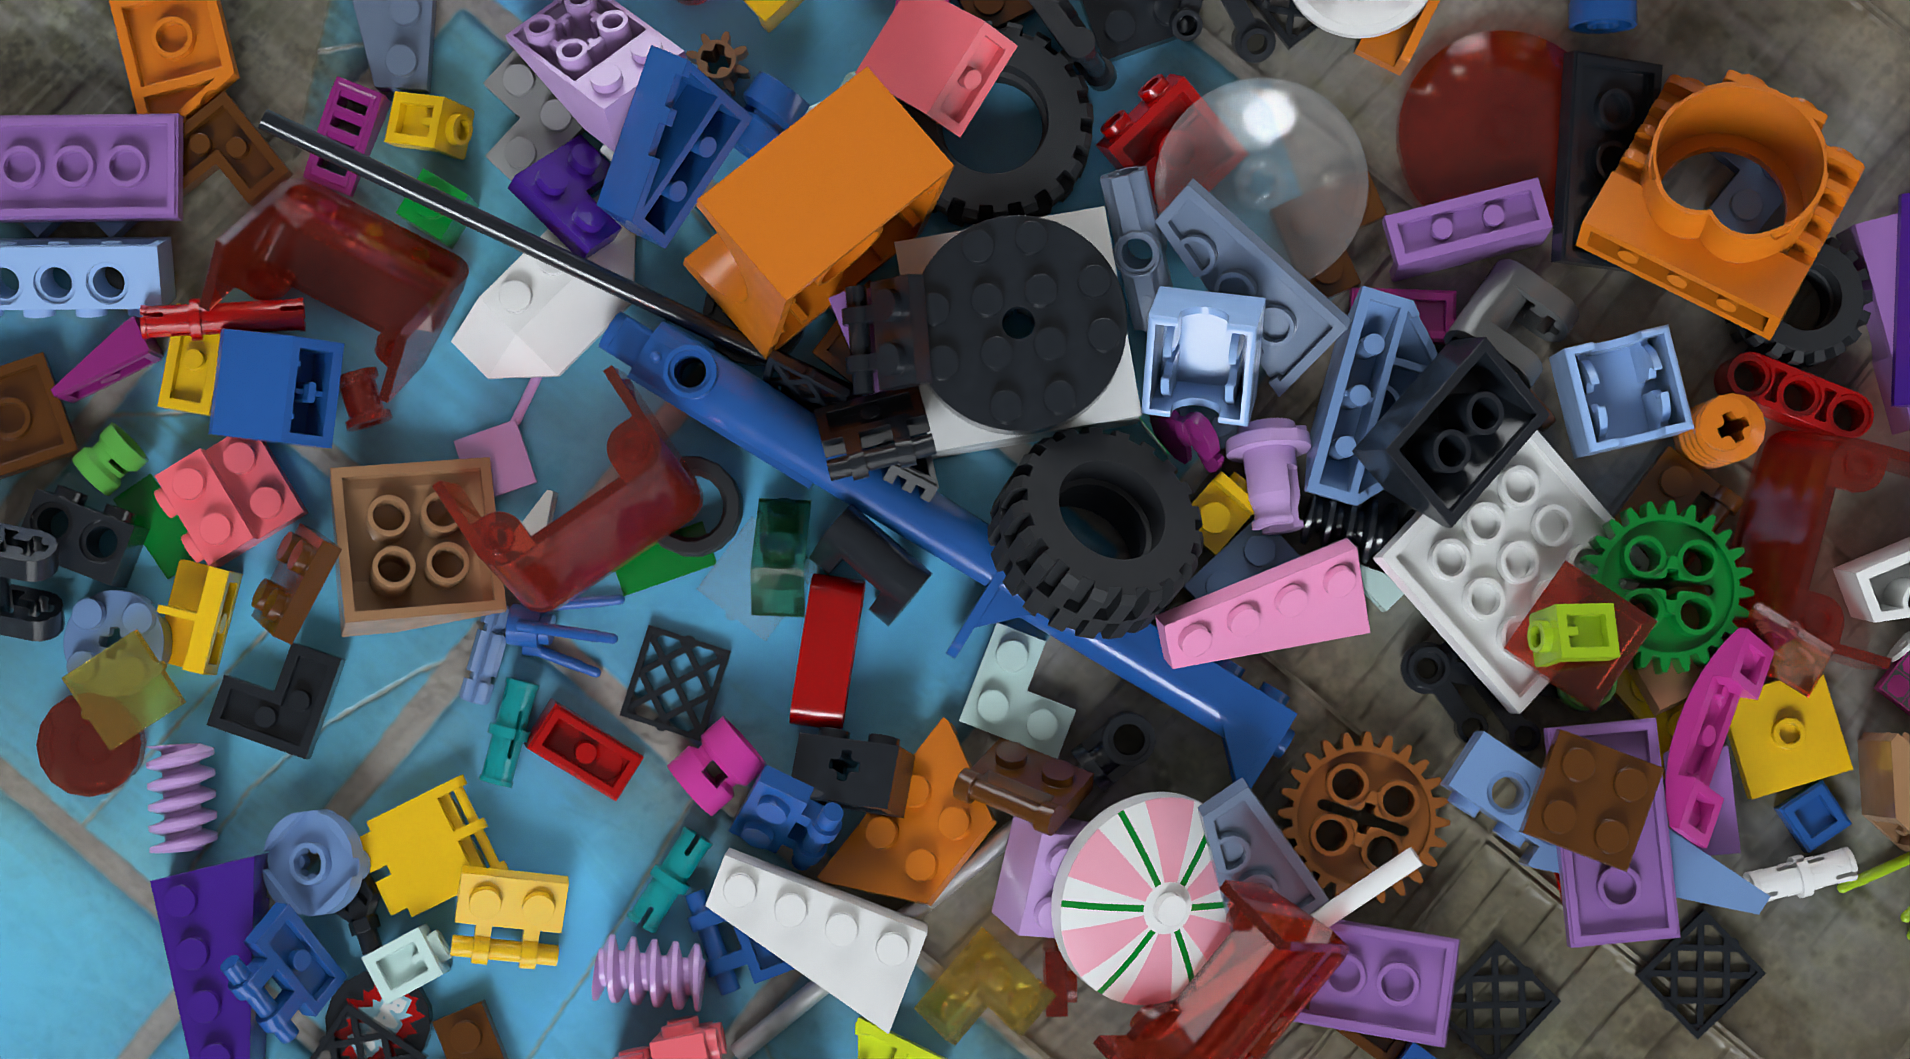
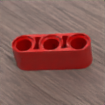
[1713,352,1874,444]
[789,573,866,730]

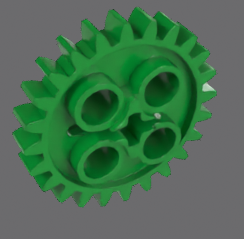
[1576,500,1754,675]

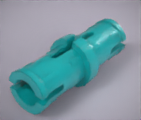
[479,677,540,788]
[627,826,713,934]

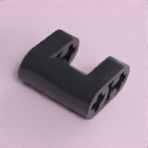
[809,504,933,627]
[0,523,65,642]

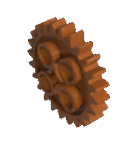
[1275,731,1451,903]

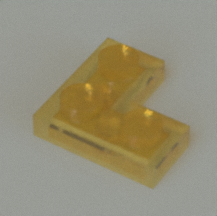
[914,927,1056,1046]

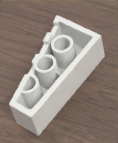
[705,847,928,1034]

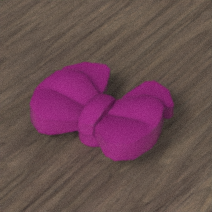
[1149,410,1224,472]

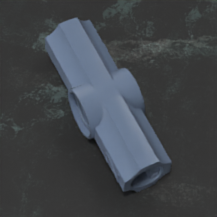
[1100,166,1173,332]

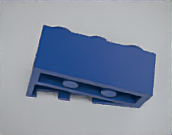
[597,45,753,249]

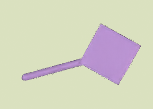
[454,377,543,497]

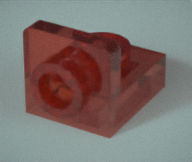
[1042,939,1077,1017]

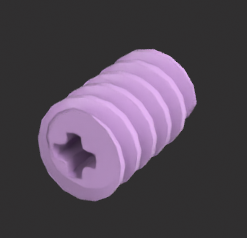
[145,743,218,853]
[592,934,706,1012]

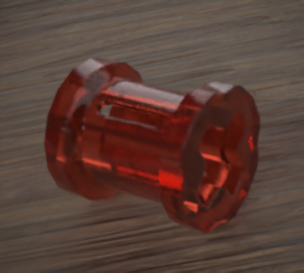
[339,367,393,432]

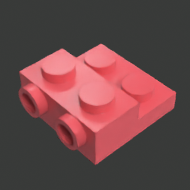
[154,437,308,568]
[612,1015,727,1059]

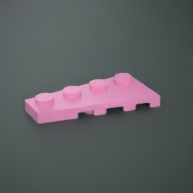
[1155,538,1370,669]

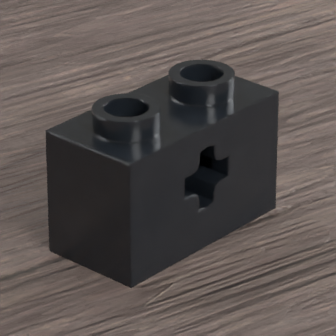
[791,727,915,818]

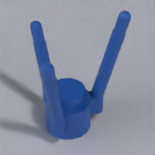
[505,594,625,678]

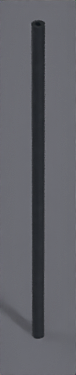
[258,109,853,391]

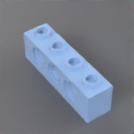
[0,237,176,318]

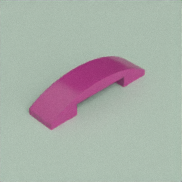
[1665,628,1775,849]

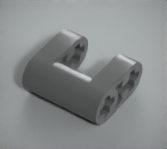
[1444,259,1579,390]

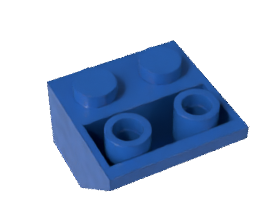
[208,329,345,449]

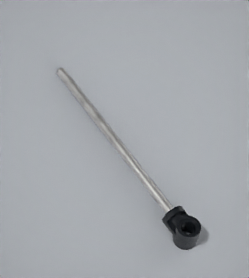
[730,711,1156,1059]

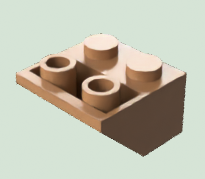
[1857,732,1910,852]

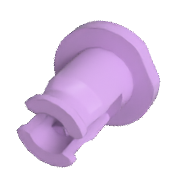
[1225,418,1311,535]

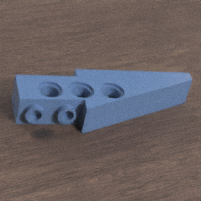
[1440,731,1771,915]

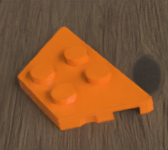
[109,0,240,123]
[817,717,997,906]

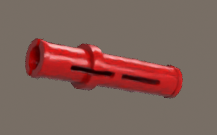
[140,297,306,341]

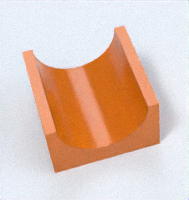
[683,66,954,359]

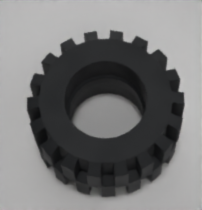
[1724,237,1873,369]

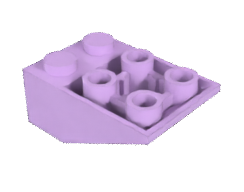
[505,0,687,152]
[992,816,1089,938]

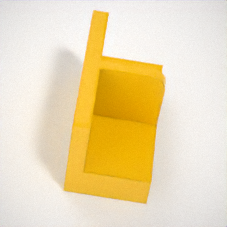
[156,559,243,675]

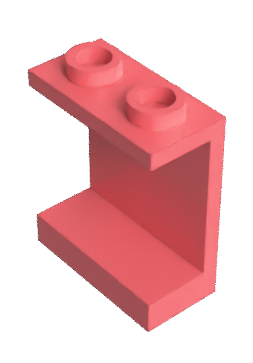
[855,0,1018,138]

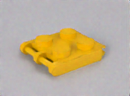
[360,774,509,917]

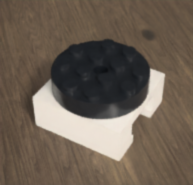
[894,206,1142,459]

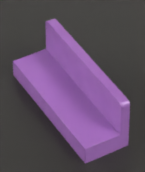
[1382,177,1553,282]

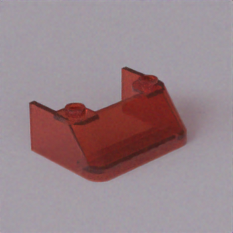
[199,178,469,404]
[432,365,703,613]
[1731,430,1910,670]
[1093,880,1349,1059]

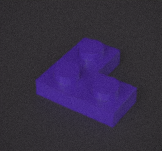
[508,134,622,259]

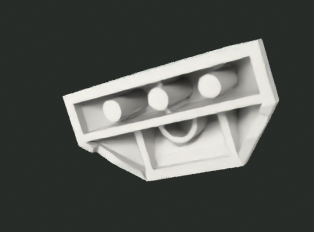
[451,195,636,379]

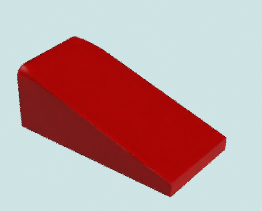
[524,698,644,801]

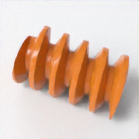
[1673,393,1766,470]

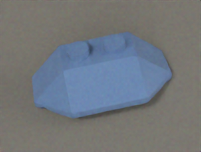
[1304,286,1438,506]

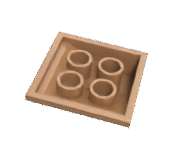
[329,457,507,637]

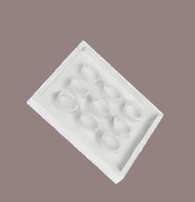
[1373,430,1649,714]

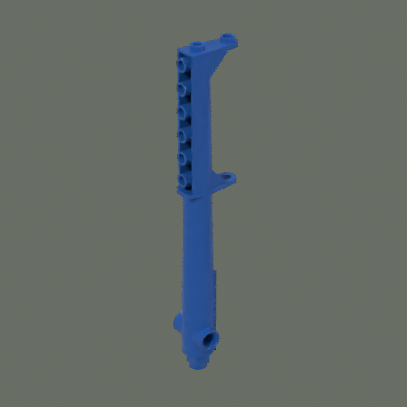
[599,311,1297,788]

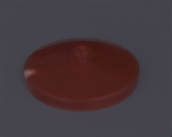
[1396,30,1567,225]

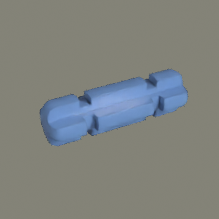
[459,605,510,705]

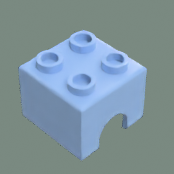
[1141,286,1266,427]
[1549,324,1694,459]

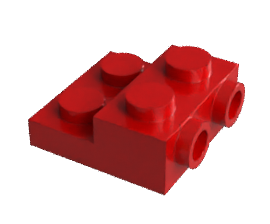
[1096,73,1249,214]

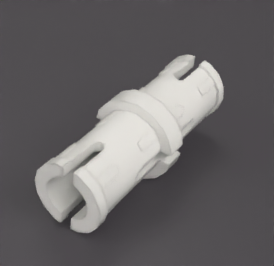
[1743,847,1858,902]

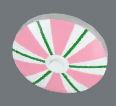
[1051,792,1235,1005]

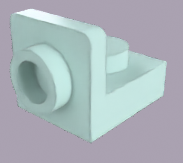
[361,924,452,1005]

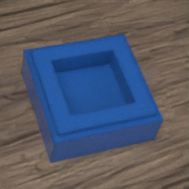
[1774,779,1852,853]

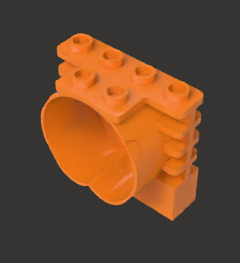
[1576,69,1865,341]

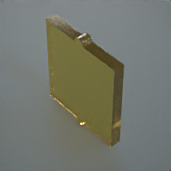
[62,629,186,751]

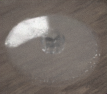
[1155,77,1368,280]

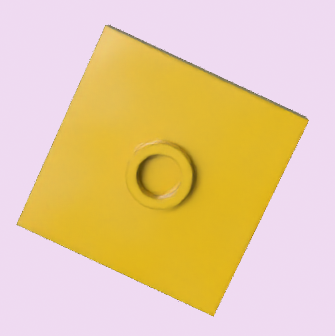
[1727,670,1854,799]

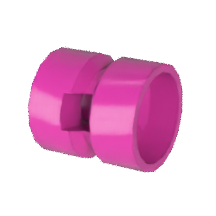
[667,716,767,816]

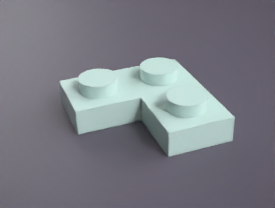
[959,623,1076,759]

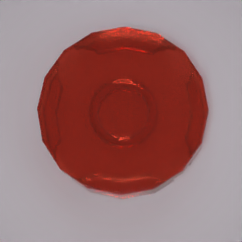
[36,691,147,797]

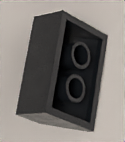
[1352,337,1550,528]

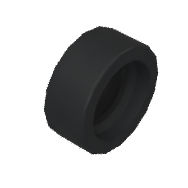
[641,456,743,557]

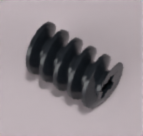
[1300,493,1417,569]

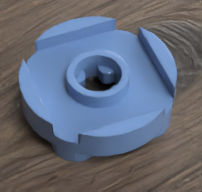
[63,590,172,695]
[263,809,371,917]

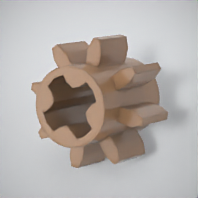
[686,31,751,97]

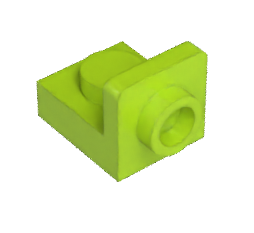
[1527,603,1620,667]

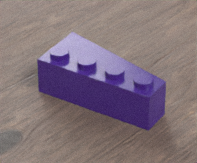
[150,853,269,1059]

